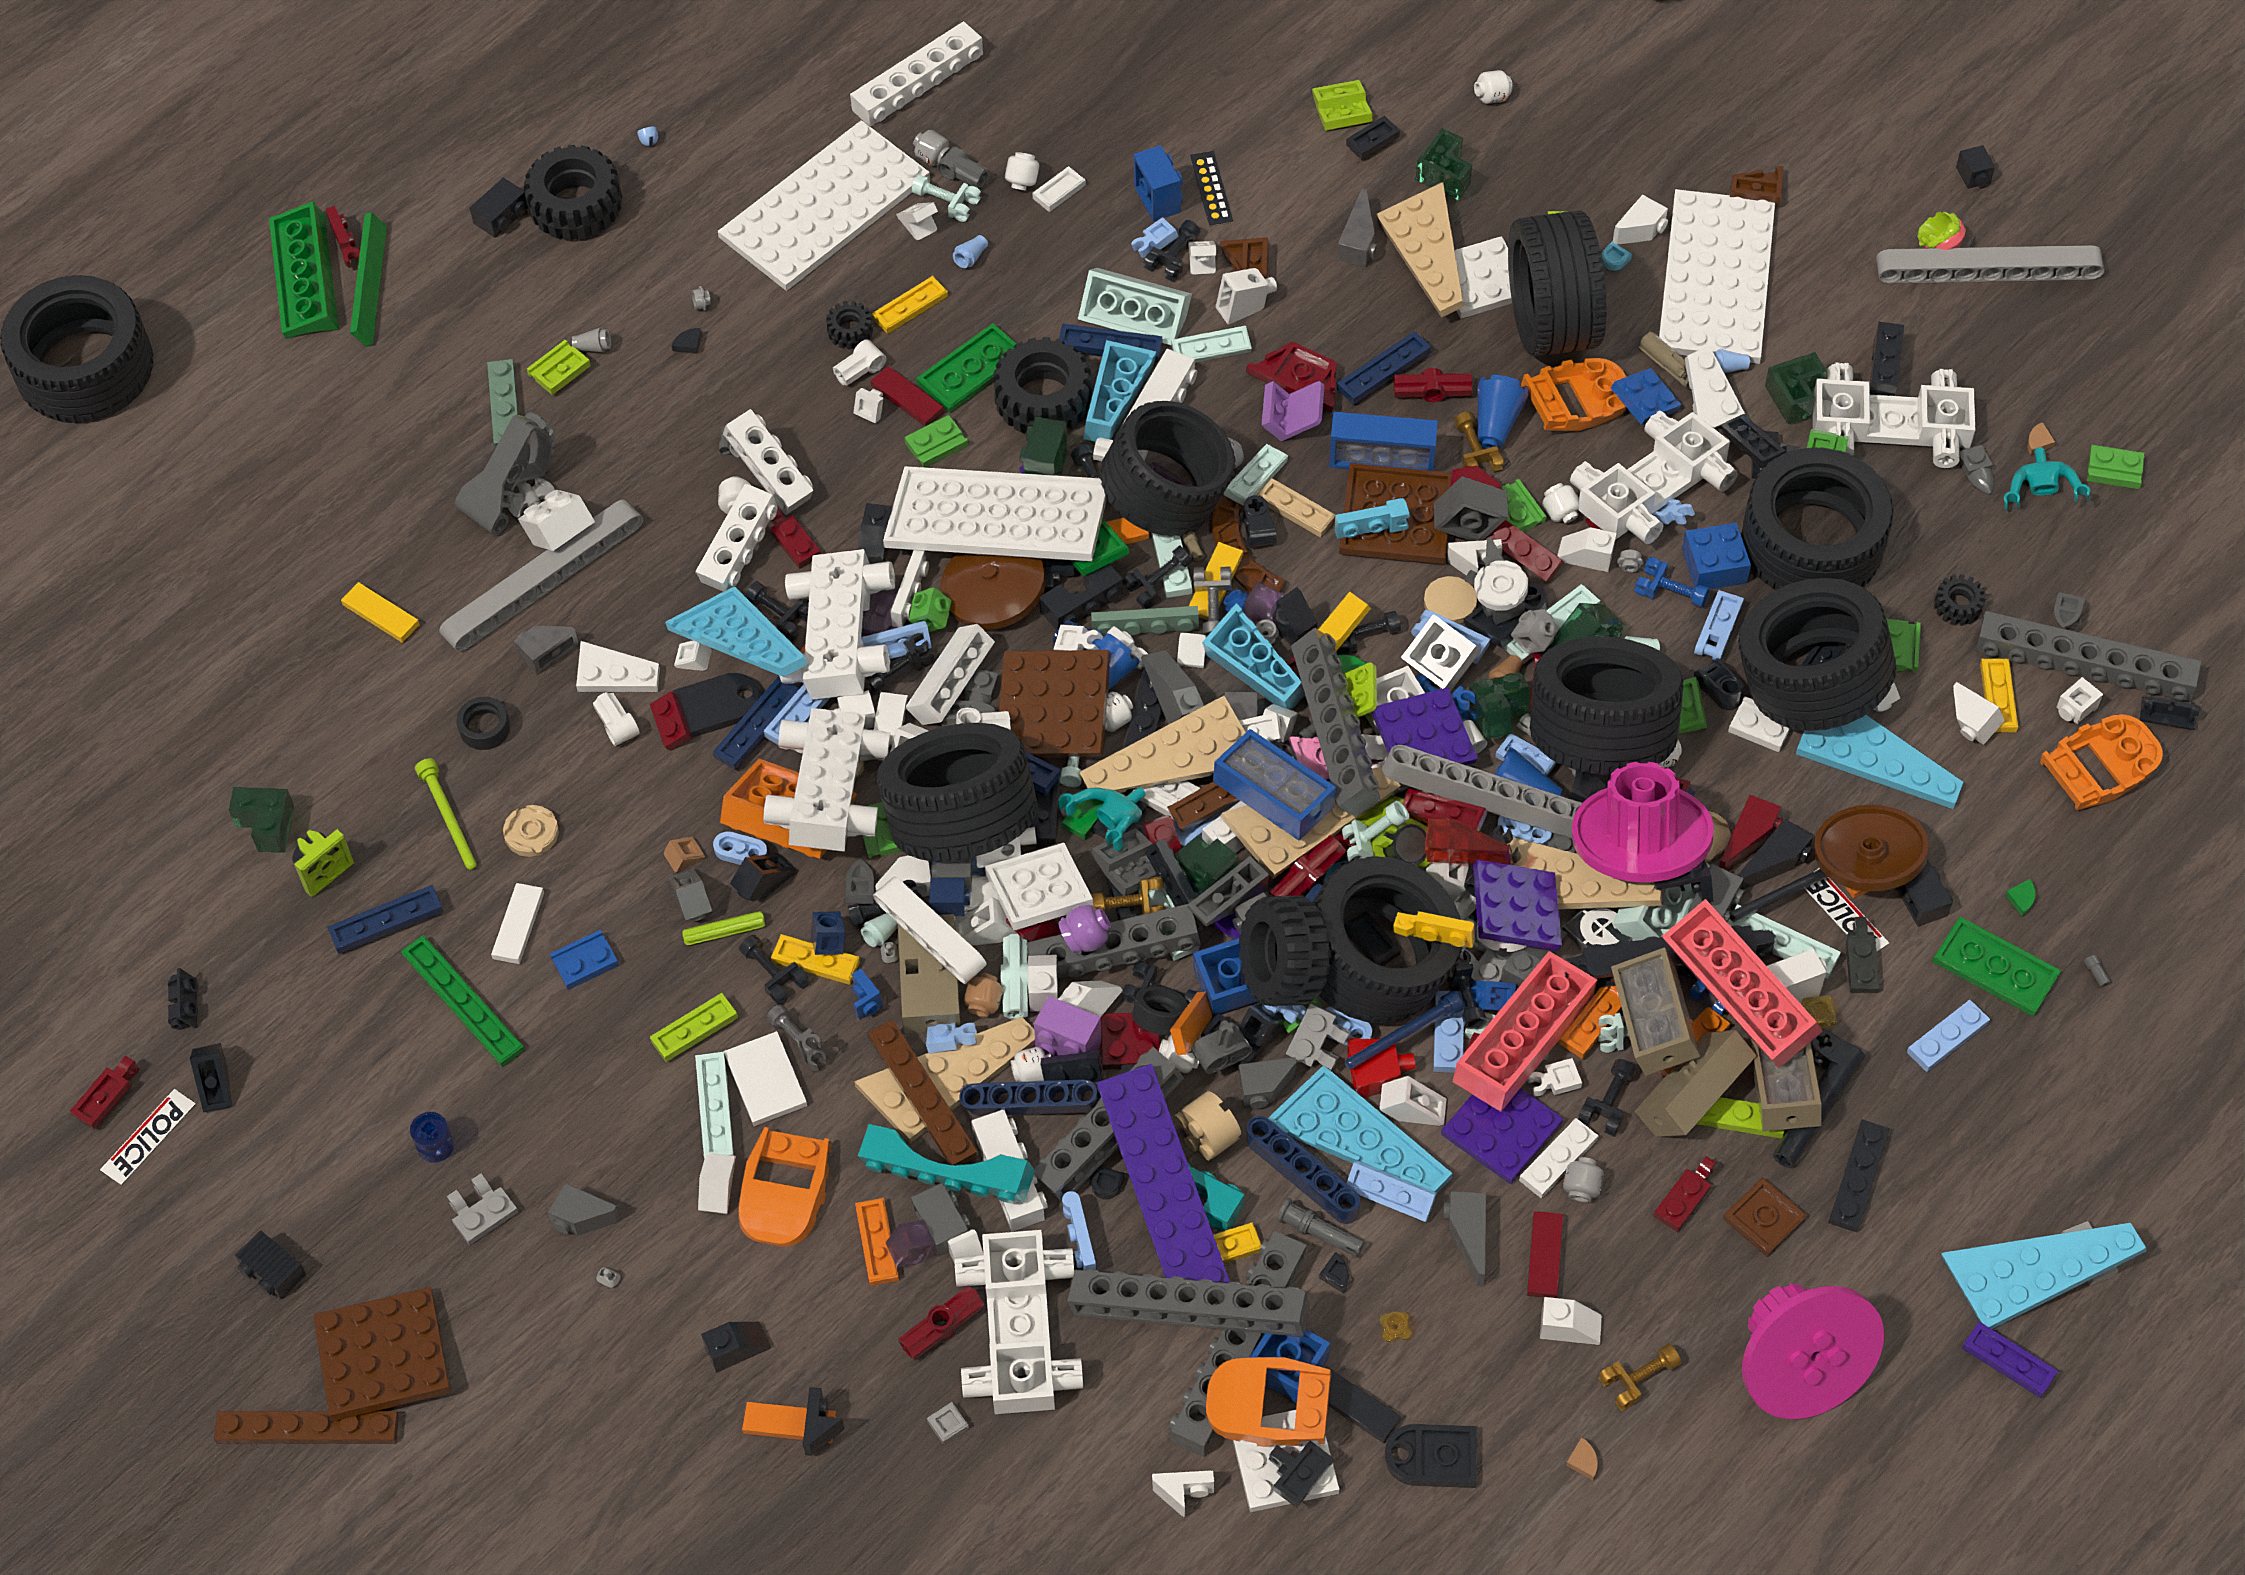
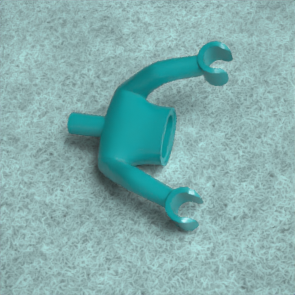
[2004,447,2090,510]
[1058,787,1146,851]

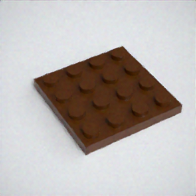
[1339,463,1452,564]
[999,650,1111,757]
[313,1287,451,1421]

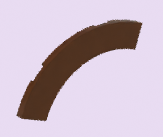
[1212,494,1286,605]

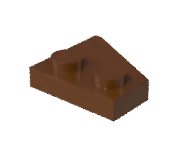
[1730,166,1784,205]
[1220,237,1269,279]

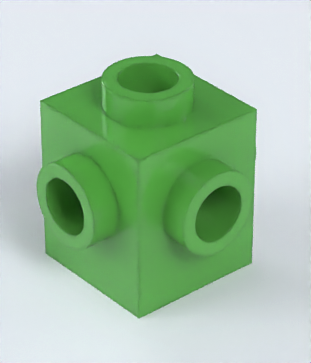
[909,587,952,632]

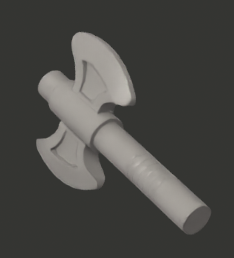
[508,477,555,518]

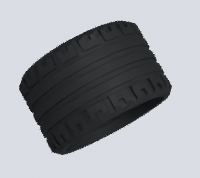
[1100,400,1236,536]

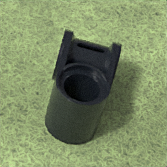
[1243,495,1277,548]
[1694,658,1743,710]

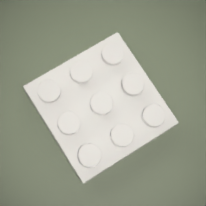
[1455,236,1512,319]
[985,843,1093,930]
[1233,1410,1339,1512]

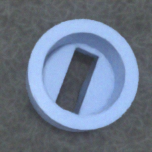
[637,126,658,146]

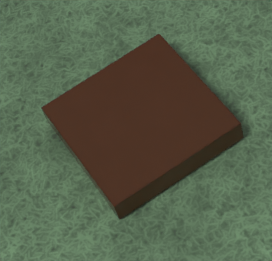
[1723,1177,1807,1257]

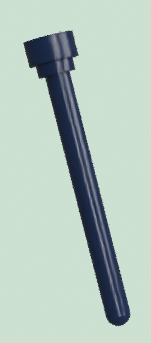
[1345,991,1463,1069]

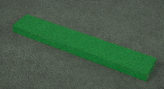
[350,212,387,346]
[401,935,525,1067]

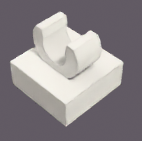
[854,388,883,423]

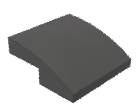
[1092,828,1158,896]

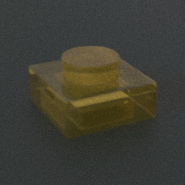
[1801,995,1837,1027]

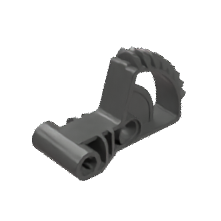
[454,412,556,535]

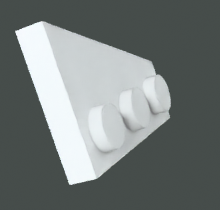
[1685,346,1745,429]
[576,641,660,692]

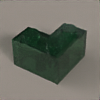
[1415,128,1473,200]
[1765,352,1827,424]
[1019,417,1068,476]
[1549,603,1626,648]
[1469,673,1530,739]
[228,787,294,853]
[1175,835,1237,895]

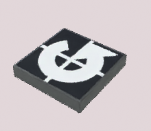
[1562,907,1632,949]

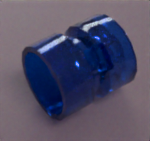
[410,1112,454,1163]

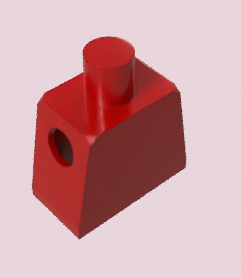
[1347,1038,1415,1098]

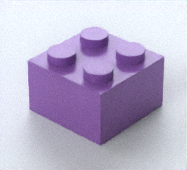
[1034,996,1102,1057]

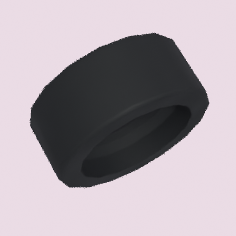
[456,697,510,750]
[1132,986,1188,1035]

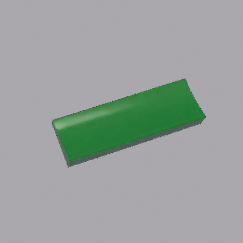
[269,201,339,339]

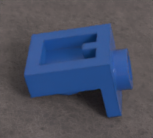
[851,969,882,1020]
[1471,981,1516,1011]

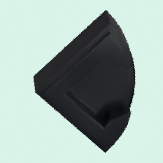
[672,328,702,353]
[1319,1252,1349,1294]

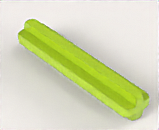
[682,911,765,945]

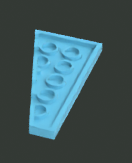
[665,586,807,677]
[1796,715,1963,809]
[1268,1065,1453,1193]
[1941,1223,2146,1329]

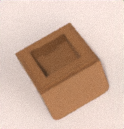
[664,836,705,872]

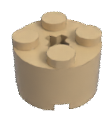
[1174,1091,1241,1161]

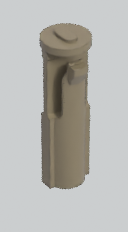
[1639,331,1690,389]

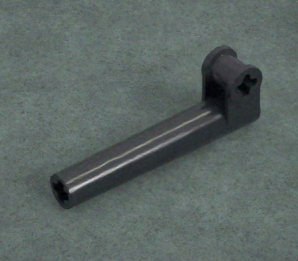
[1773,1029,1865,1168]

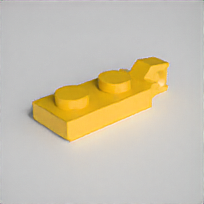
[1394,911,1475,948]

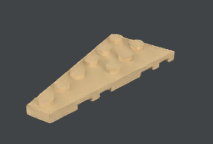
[1376,182,1464,318]
[1079,696,1246,793]
[1220,765,1401,879]
[1507,837,1663,909]
[854,1017,1035,1144]

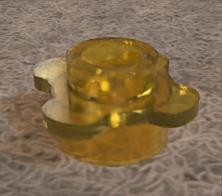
[1380,1312,1411,1342]

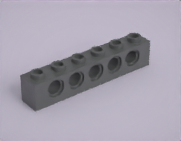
[1027,904,1201,980]
[1034,1047,1184,1202]

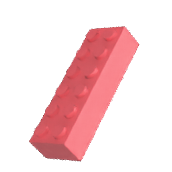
[1662,899,1823,1069]
[1453,951,1597,1112]

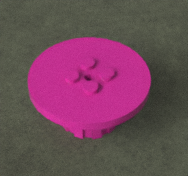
[1572,762,1714,882]
[1742,1283,1884,1419]

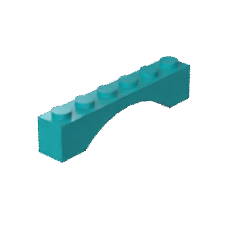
[858,1124,1035,1204]

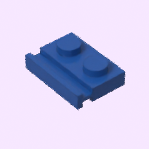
[550,930,619,990]

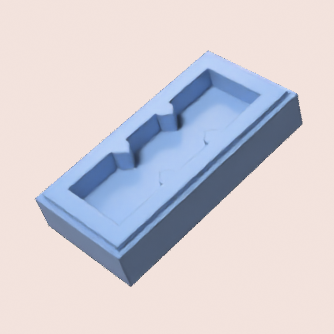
[1495,733,1557,776]

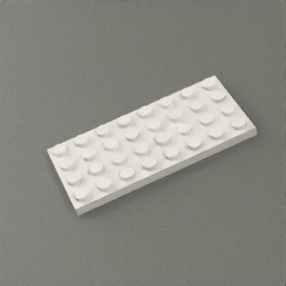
[718,120,930,291]
[1659,189,1775,364]
[883,466,1107,561]

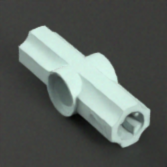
[1001,934,1028,1020]

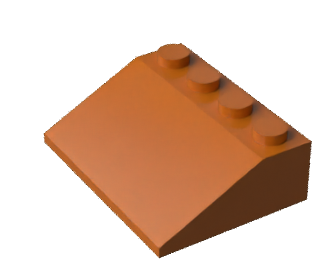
[720,759,858,859]

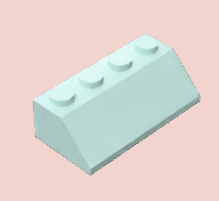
[1078,268,1192,345]
[1613,861,1710,941]

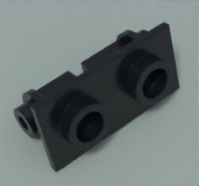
[2140,695,2200,730]
[168,968,198,1029]

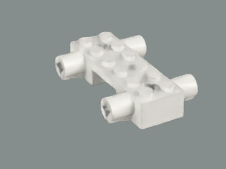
[1813,362,1975,468]
[1570,410,1738,544]
[779,549,895,700]
[763,708,891,851]
[954,1230,1083,1414]

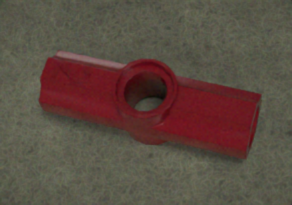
[1393,368,1472,402]
[1270,835,1347,896]
[898,1286,984,1361]

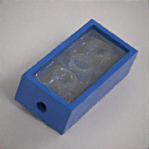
[1329,412,1438,471]
[1213,729,1336,841]

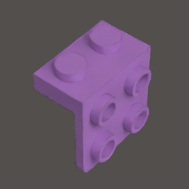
[1261,381,1324,441]

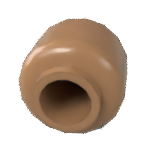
[963,973,1004,1018]

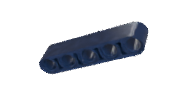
[959,1080,1101,1116]
[1247,1116,1360,1224]

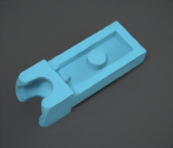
[1335,498,1410,539]

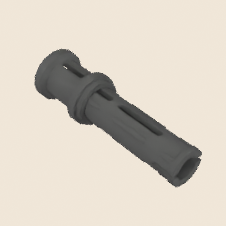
[1276,1198,1365,1258]

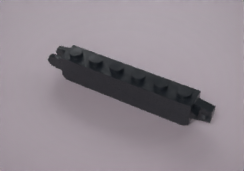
[1564,925,1776,990]

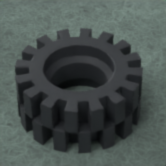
[826,301,873,349]
[1934,574,1986,626]

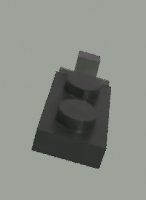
[1846,917,1880,993]

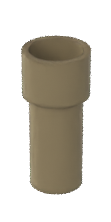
[1182,531,1204,561]

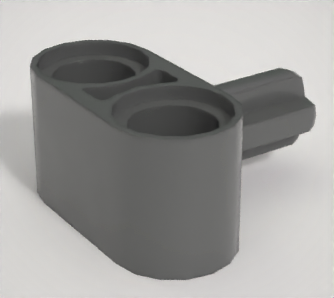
[1191,1020,1252,1074]

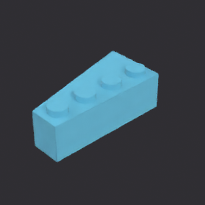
[1083,340,1156,442]
[1202,603,1305,711]

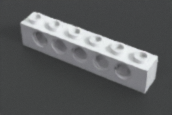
[850,21,983,127]

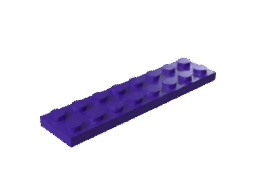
[1097,1064,1230,1302]

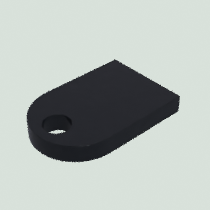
[1464,582,1548,648]
[673,673,760,738]
[1385,1424,1476,1488]

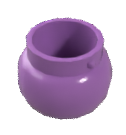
[1059,904,1111,954]

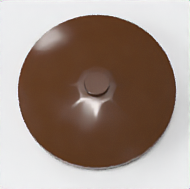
[941,553,1046,630]
[1815,805,1929,891]

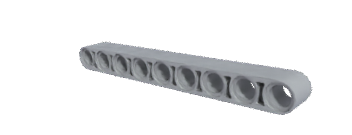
[1876,245,2104,283]
[439,499,643,652]
[1382,745,1582,839]

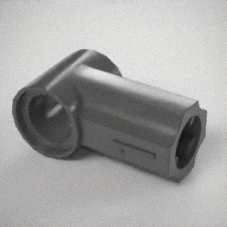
[937,147,989,188]

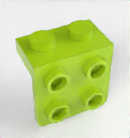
[1343,662,1377,728]

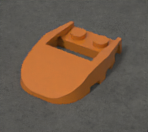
[1521,358,1627,431]
[2040,714,2163,810]
[738,1127,832,1247]
[1206,1357,1331,1447]

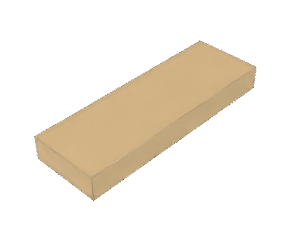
[1257,478,1335,538]

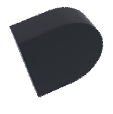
[1091,1167,1124,1200]

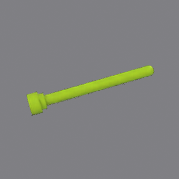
[415,758,476,870]

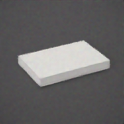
[724,1031,807,1126]

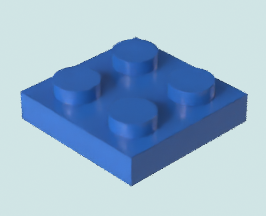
[1611,368,1682,425]

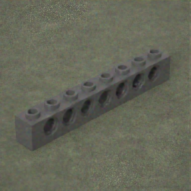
[1975,611,2201,702]
[1291,628,1381,817]
[1168,1231,1306,1457]
[1067,1269,1310,1337]

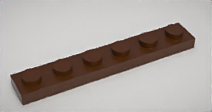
[867,1019,978,1166]
[214,1411,399,1444]

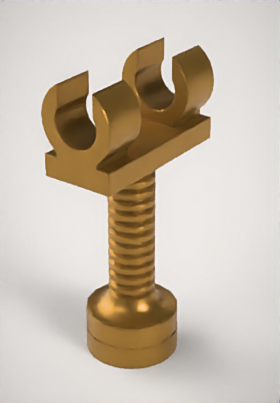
[1454,411,1504,471]
[1091,877,1166,915]
[1598,1344,1681,1411]

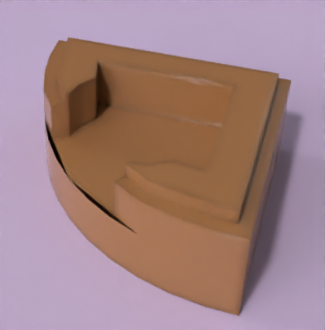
[2027,422,2055,455]
[1566,1437,1597,1481]

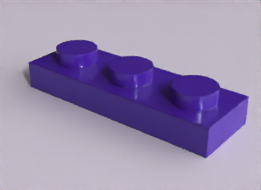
[1962,1322,2058,1398]

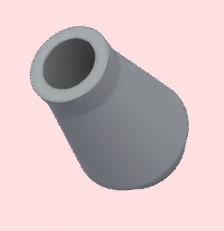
[572,327,611,353]

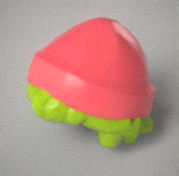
[1917,212,1966,250]

